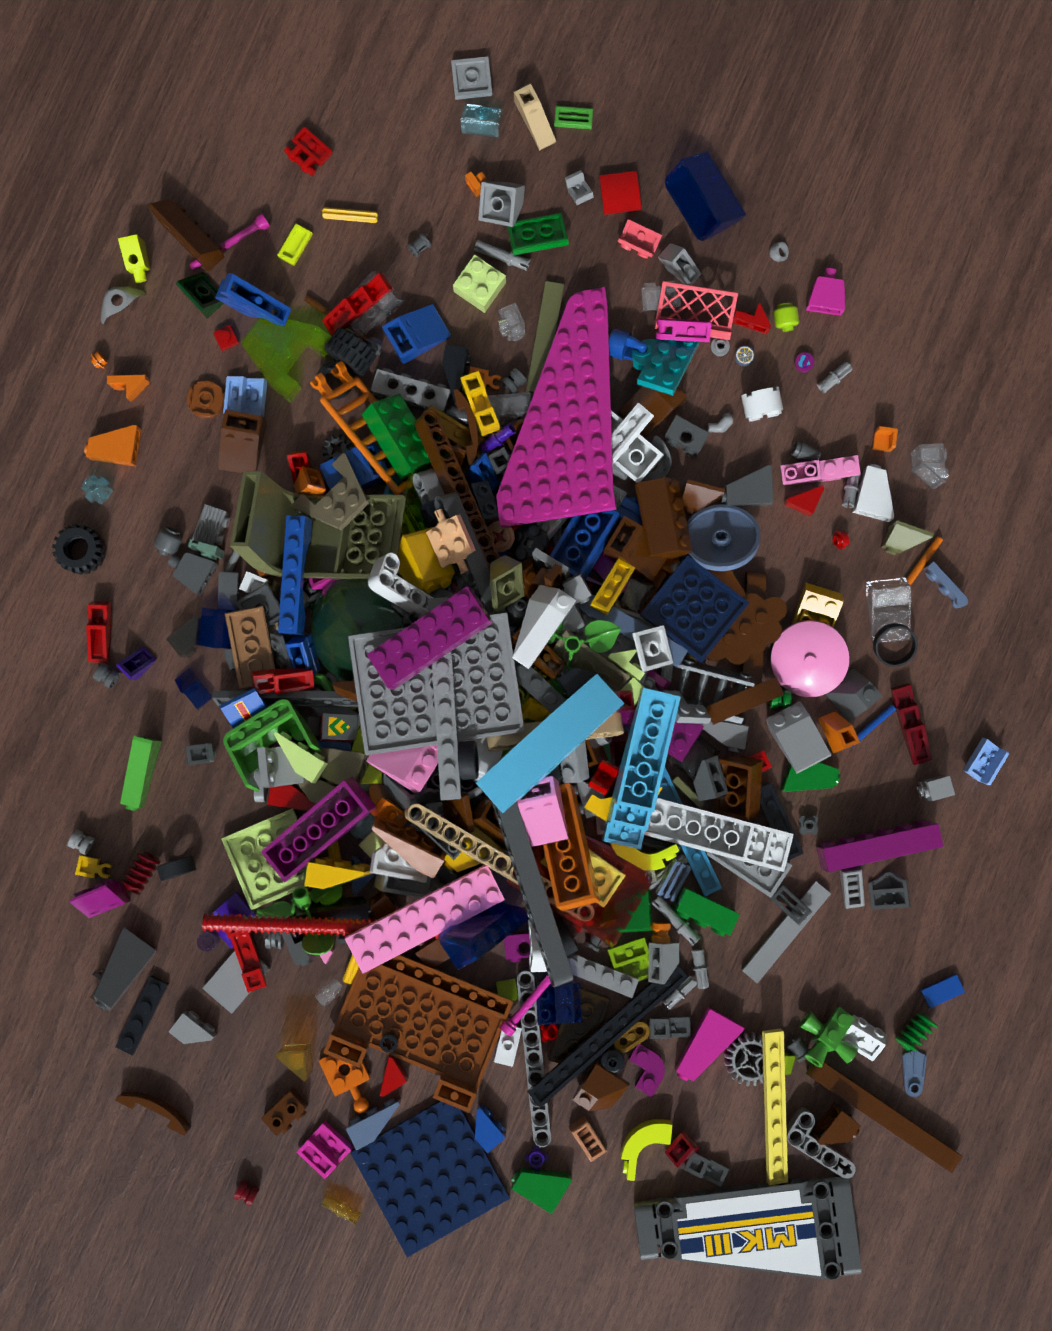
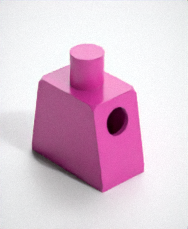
[806,268,845,316]

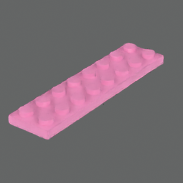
[345,865,505,973]

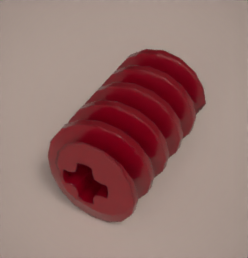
[120,851,161,895]

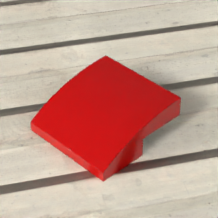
[599,171,641,215]

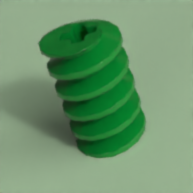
[895,1012,938,1055]

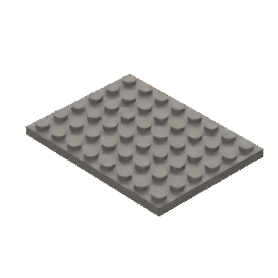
[348,613,525,755]

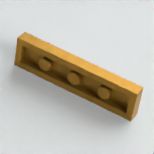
[426,405,493,458]

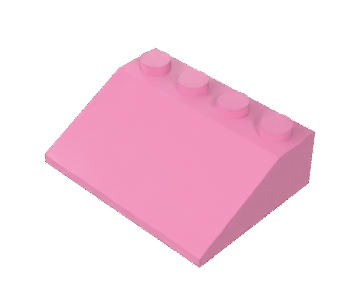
[366,745,438,793]

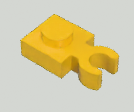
[75,855,113,878]

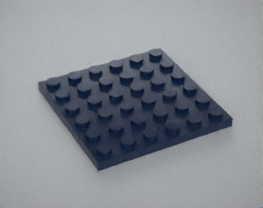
[350,1101,510,1258]

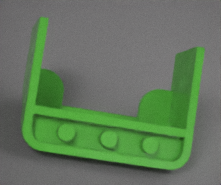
[223,699,323,792]

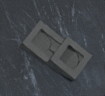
[218,572,240,612]
[650,1016,692,1039]
[684,1152,730,1187]

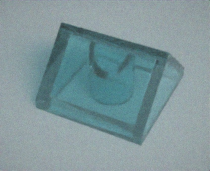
[461,104,502,137]

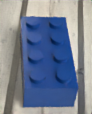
[550,510,621,580]

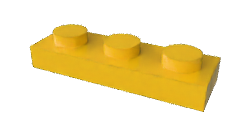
[590,558,635,615]

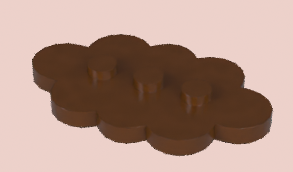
[706,594,787,665]

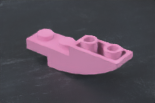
[781,455,861,485]

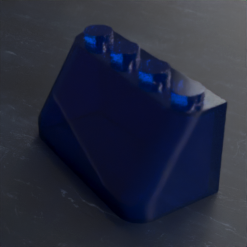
[665,151,747,241]
[439,902,530,970]

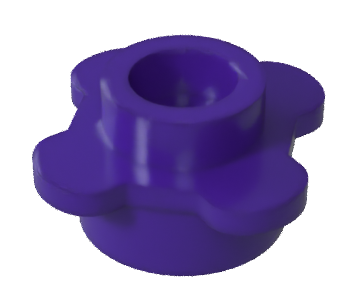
[525,1146,548,1170]

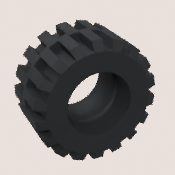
[324,328,377,376]
[52,524,106,575]

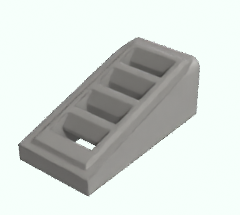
[840,866,865,909]

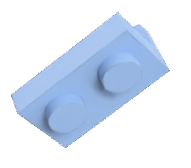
[963,737,1009,785]

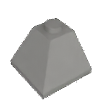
[478,181,525,227]

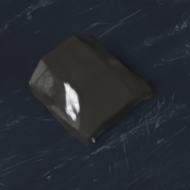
[667,735,720,780]

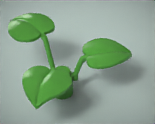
[547,620,621,700]
[257,884,343,955]

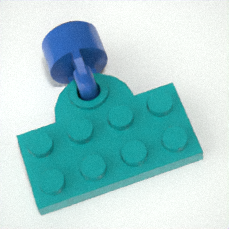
[609,328,700,396]

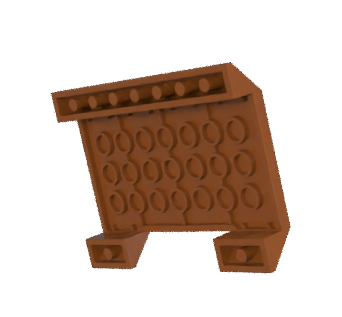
[323,955,513,1113]

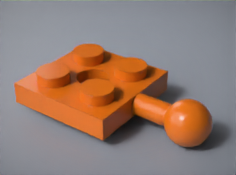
[319,1055,371,1114]

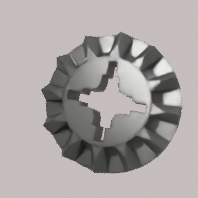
[322,434,352,461]

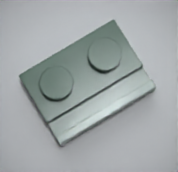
[188,539,225,561]

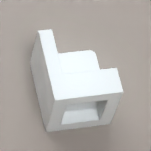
[239,571,271,594]

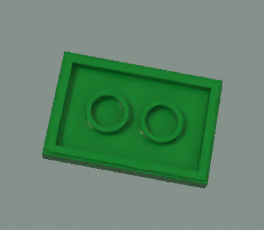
[507,213,569,255]

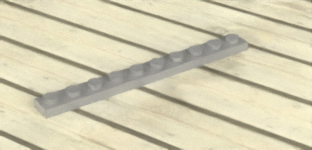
[428,597,461,800]

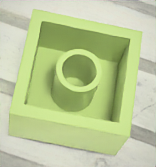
[453,255,506,313]

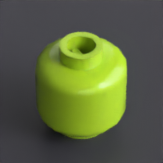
[773,303,800,332]

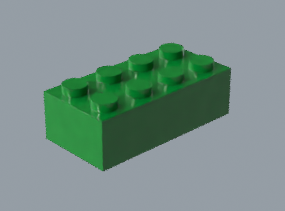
[361,393,432,480]

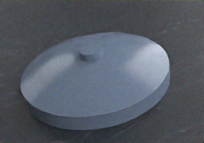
[687,504,760,571]

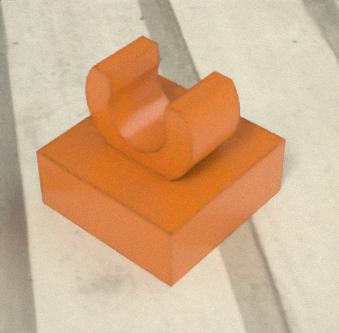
[465,172,487,197]

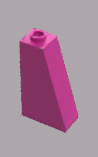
[675,1006,744,1081]

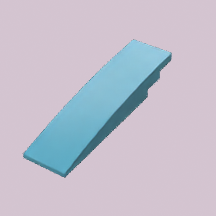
[476,674,624,813]
[602,688,681,849]

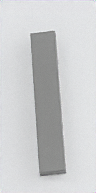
[742,881,831,983]

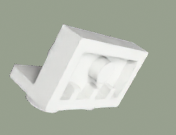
[842,1015,886,1061]

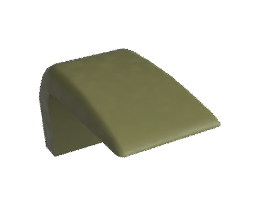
[230,471,406,579]

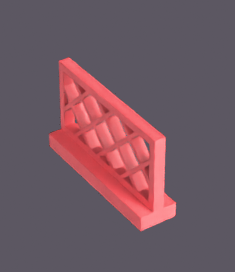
[654,281,738,340]

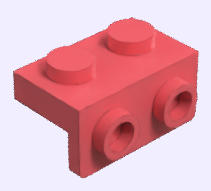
[617,219,663,259]

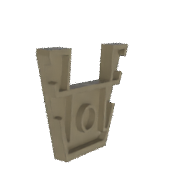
[291,453,369,531]

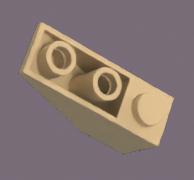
[514,84,556,151]

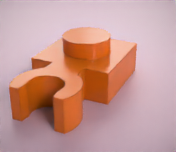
[468,366,501,390]

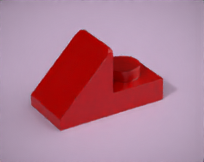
[732,303,771,335]

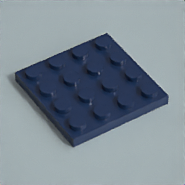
[640,556,750,663]

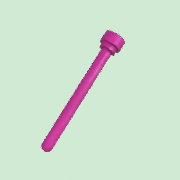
[189,213,270,270]
[499,975,551,1037]

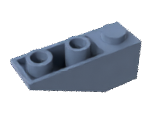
[346,1098,401,1150]

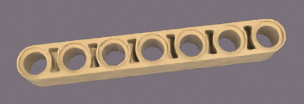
[486,712,624,751]

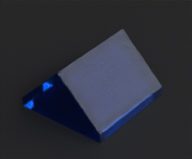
[199,607,238,649]

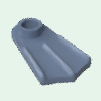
[902,1050,927,1097]

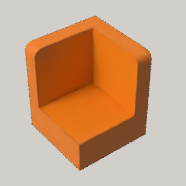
[872,426,898,452]

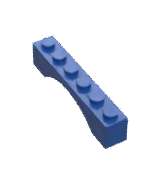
[278,515,312,635]

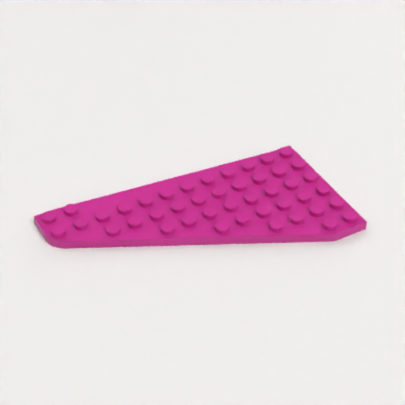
[496,287,616,528]

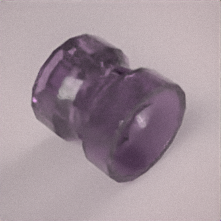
[197,930,220,952]

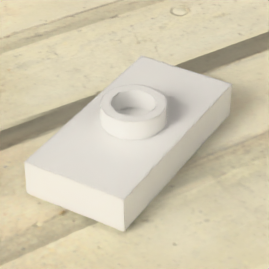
[494,1026,522,1067]

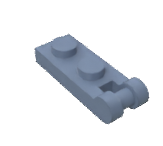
[924,562,968,609]

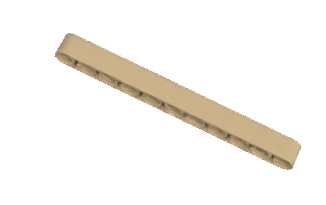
[405,804,594,921]

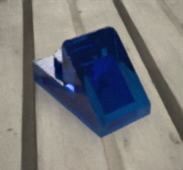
[175,668,212,710]

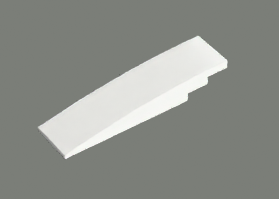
[644,798,794,872]

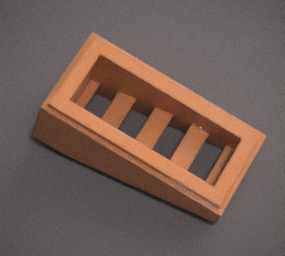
[569,1116,607,1162]

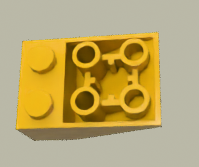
[792,583,843,627]
[304,857,372,889]

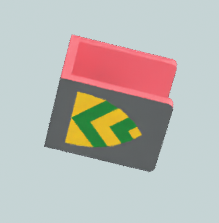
[320,713,357,742]

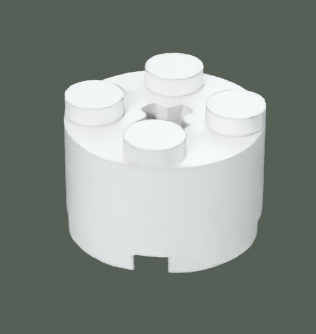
[741,387,784,422]

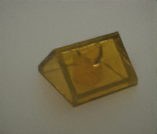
[275,1043,313,1082]

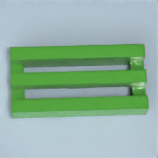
[554,106,593,129]

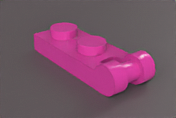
[656,318,712,342]

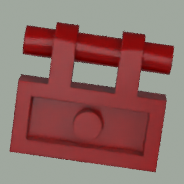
[284,127,333,176]

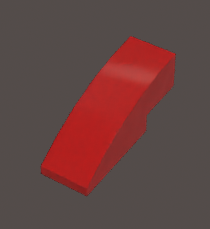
[86,601,111,663]
[251,668,314,694]

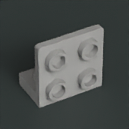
[257,747,305,788]

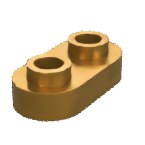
[614,1020,650,1052]

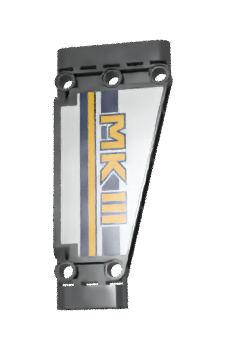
[633,1176,862,1280]

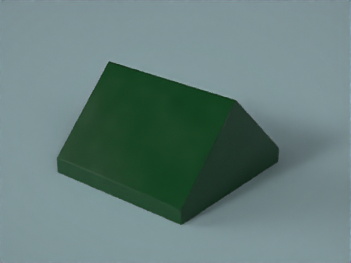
[176,272,224,319]

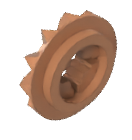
[487,521,515,552]

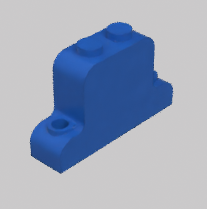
[215,273,291,326]

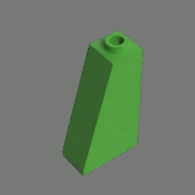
[120,736,162,811]

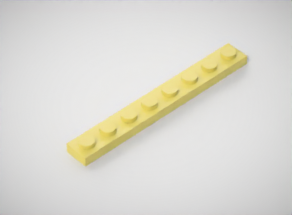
[762,1028,788,1185]

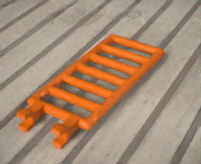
[310,361,432,495]

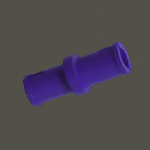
[479,423,516,455]

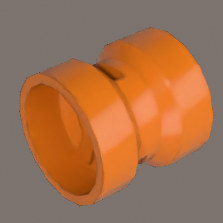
[651,922,671,943]

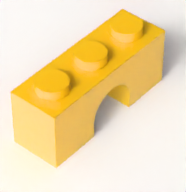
[460,371,500,436]

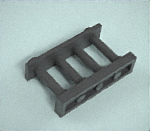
[676,657,755,725]

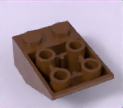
[218,409,267,474]
[603,516,667,582]

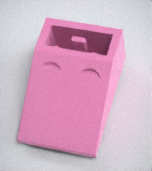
[517,776,569,847]

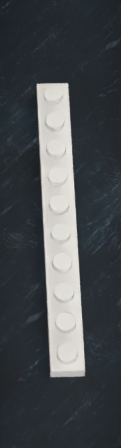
[526,403,654,548]

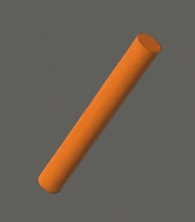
[904,536,943,587]

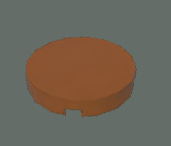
[187,380,225,418]

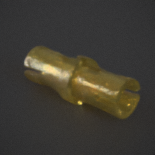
[321,1194,361,1225]

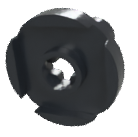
[511,524,549,561]

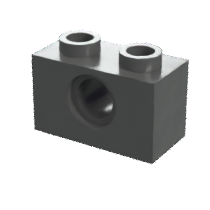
[664,415,710,457]

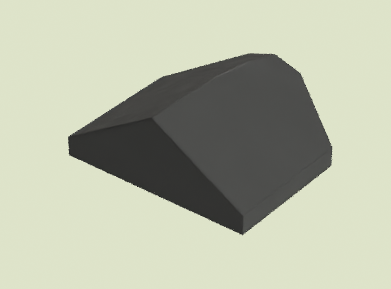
[868,872,911,910]

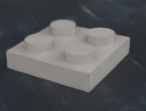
[451,56,492,100]

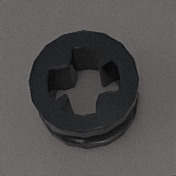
[380,1033,398,1053]

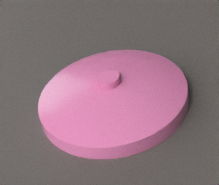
[771,620,849,697]

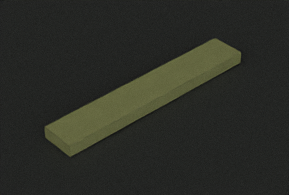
[526,281,564,394]

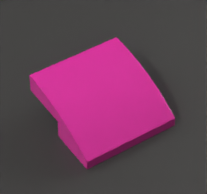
[296,1120,353,1179]

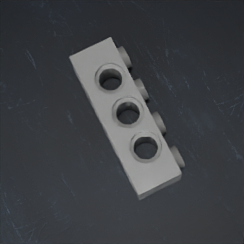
[371,368,451,414]

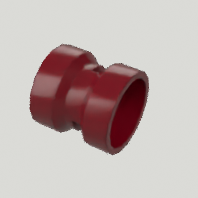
[233,1180,260,1207]

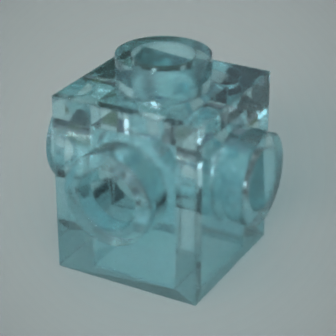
[80,474,114,505]

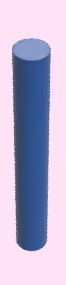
[851,704,896,747]

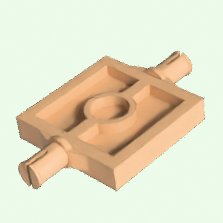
[426,509,476,574]

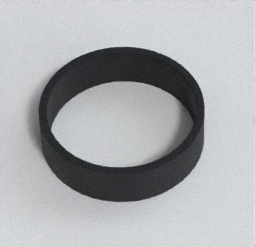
[873,623,918,667]

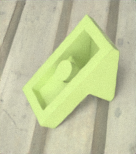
[608,649,645,682]

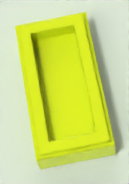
[277,223,313,266]

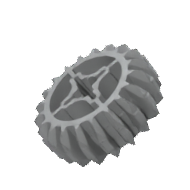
[724,1032,764,1086]

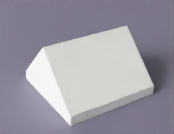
[632,625,673,672]

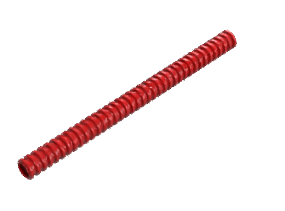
[202,913,439,939]

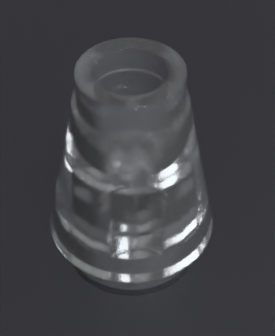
[314,978,343,1007]

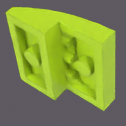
[608,938,649,982]

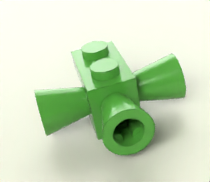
[799,1006,858,1067]

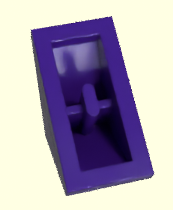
[116,646,157,681]

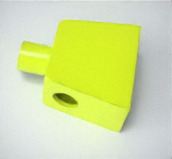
[118,234,150,283]

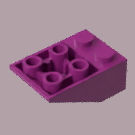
[69,879,130,918]

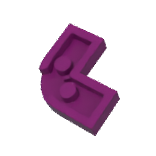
[628,1043,665,1097]

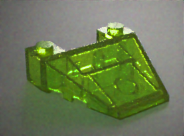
[241,318,332,403]

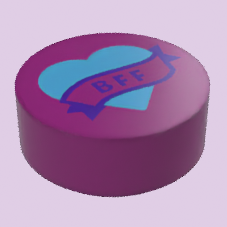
[794,352,814,373]

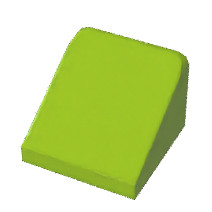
[496,978,519,1001]
[784,1052,795,1075]

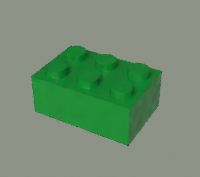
[673,886,740,937]

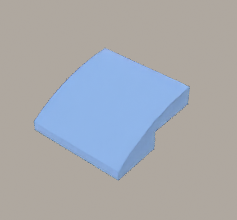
[223,376,268,417]

